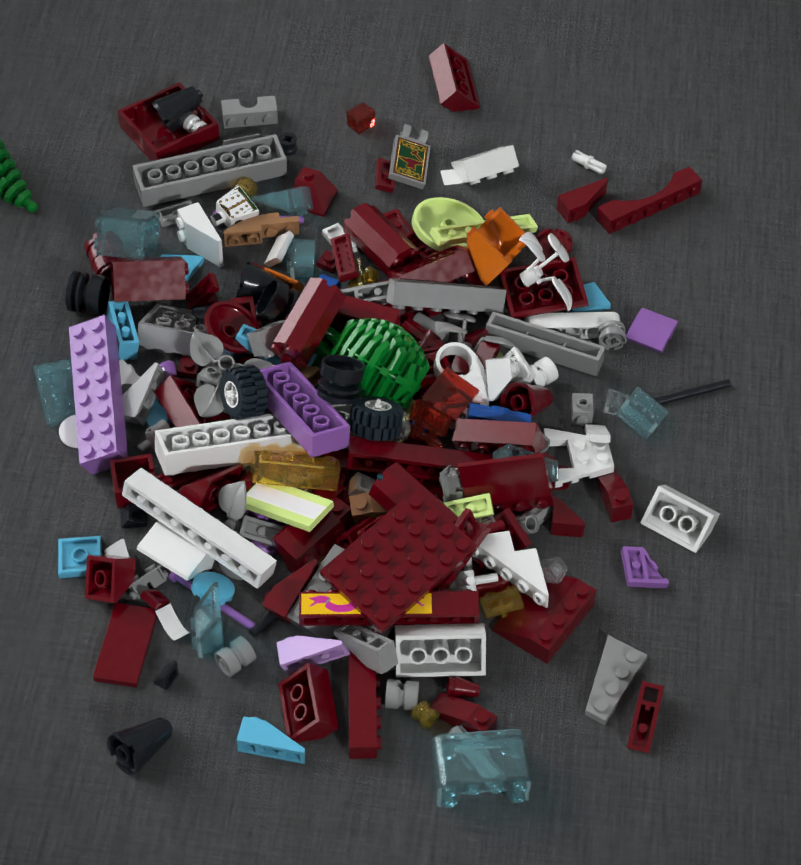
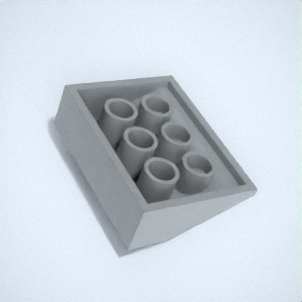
[137,303,208,357]

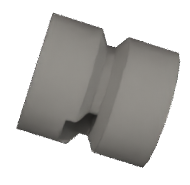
[214,636,256,677]
[385,679,419,711]

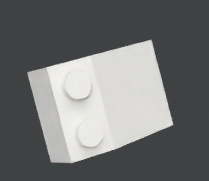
[176,202,224,267]

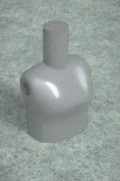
[136,419,170,453]

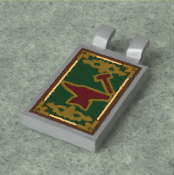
[388,124,431,189]

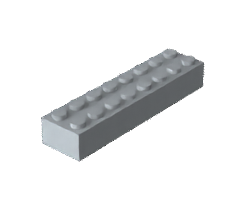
[132,134,287,207]

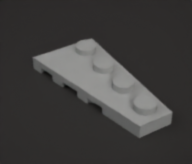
[585,635,647,725]

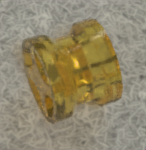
[411,700,440,729]

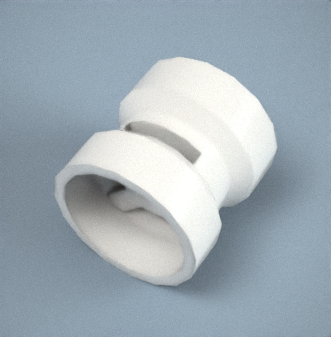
[183,114,208,133]

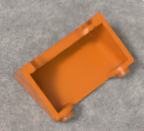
[466,207,526,286]

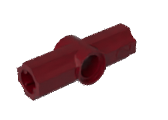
[401,318,455,364]

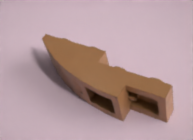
[224,212,300,247]

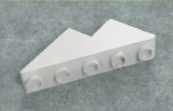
[472,531,549,608]

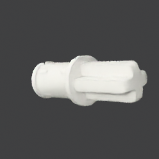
[572,150,607,174]

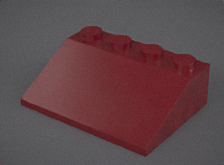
[499,257,589,319]
[458,453,554,514]
[492,570,597,664]

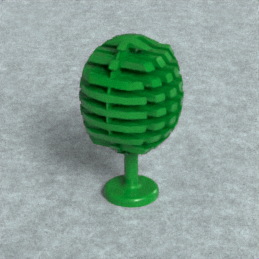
[324,316,430,408]

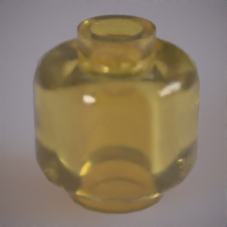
[231,177,258,201]

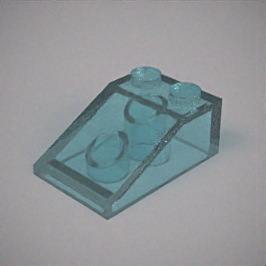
[33,358,76,427]
[190,582,224,658]

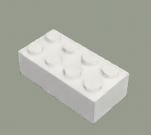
[395,623,486,677]

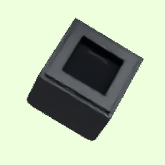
[121,503,147,528]
[153,661,179,690]

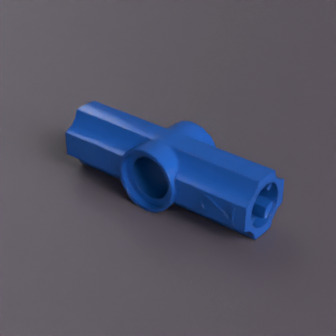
[467,403,531,423]

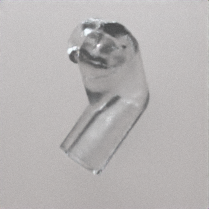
[394,411,411,443]

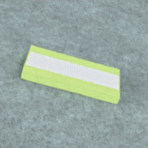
[246,477,334,532]

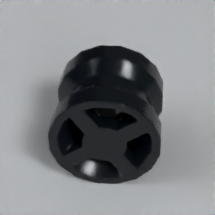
[279,132,297,156]

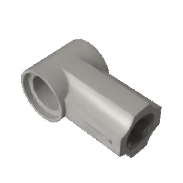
[516,506,552,534]

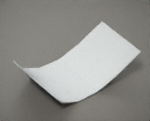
[155,604,190,641]

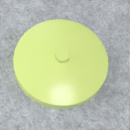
[412,197,484,251]

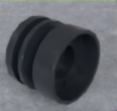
[65,271,110,316]
[256,279,301,323]
[317,355,365,405]

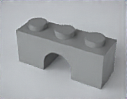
[221,96,278,128]

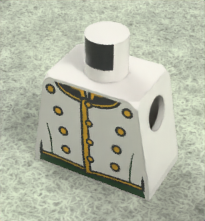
[211,186,259,228]

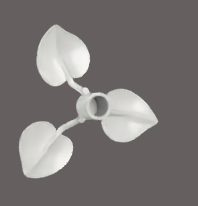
[519,232,572,312]

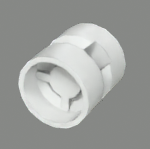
[529,357,559,387]

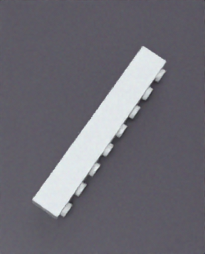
[122,468,277,589]

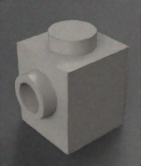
[571,393,593,426]

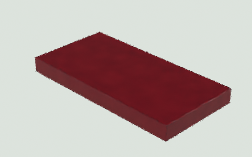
[93,603,158,688]

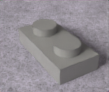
[239,515,284,548]

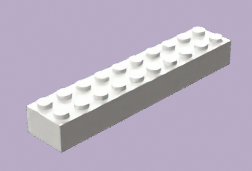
[155,404,359,475]

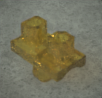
[348,258,379,288]
[480,586,524,618]

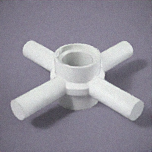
[450,570,498,591]

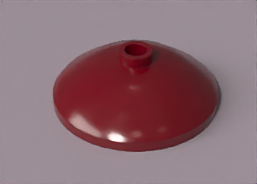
[204,301,260,353]

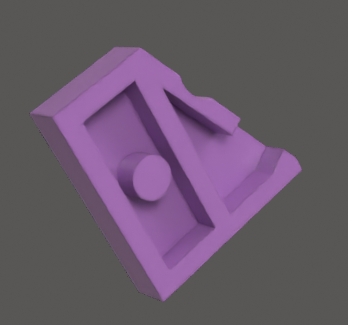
[621,546,669,588]

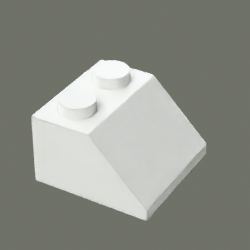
[485,356,520,401]

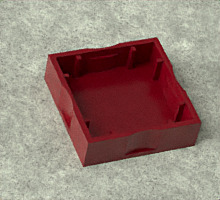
[118,82,220,161]

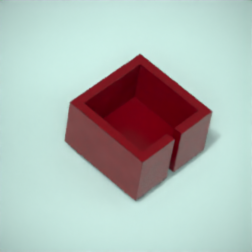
[110,454,155,508]

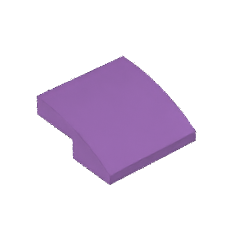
[626,308,678,354]

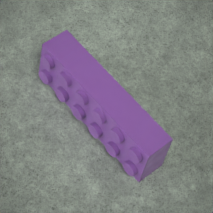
[260,362,350,457]

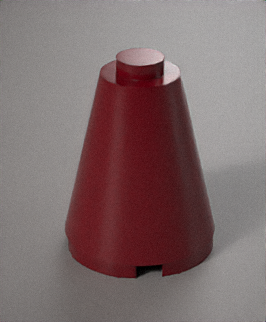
[500,382,553,418]

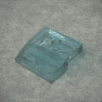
[615,387,669,440]

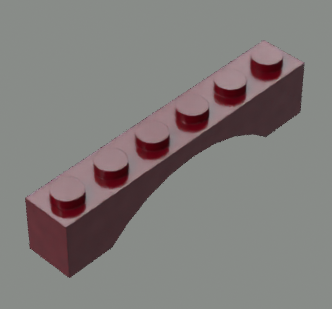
[596,166,702,234]

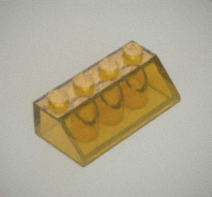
[250,450,341,491]

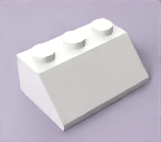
[451,145,519,185]
[640,485,720,553]
[137,521,215,581]

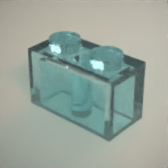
[287,239,316,281]

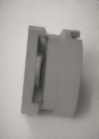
[598,320,627,350]

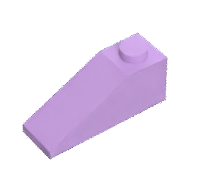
[277,636,350,675]

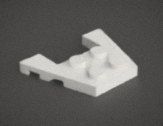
[543,428,614,488]

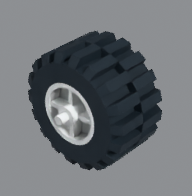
[220,365,268,420]
[349,397,404,441]

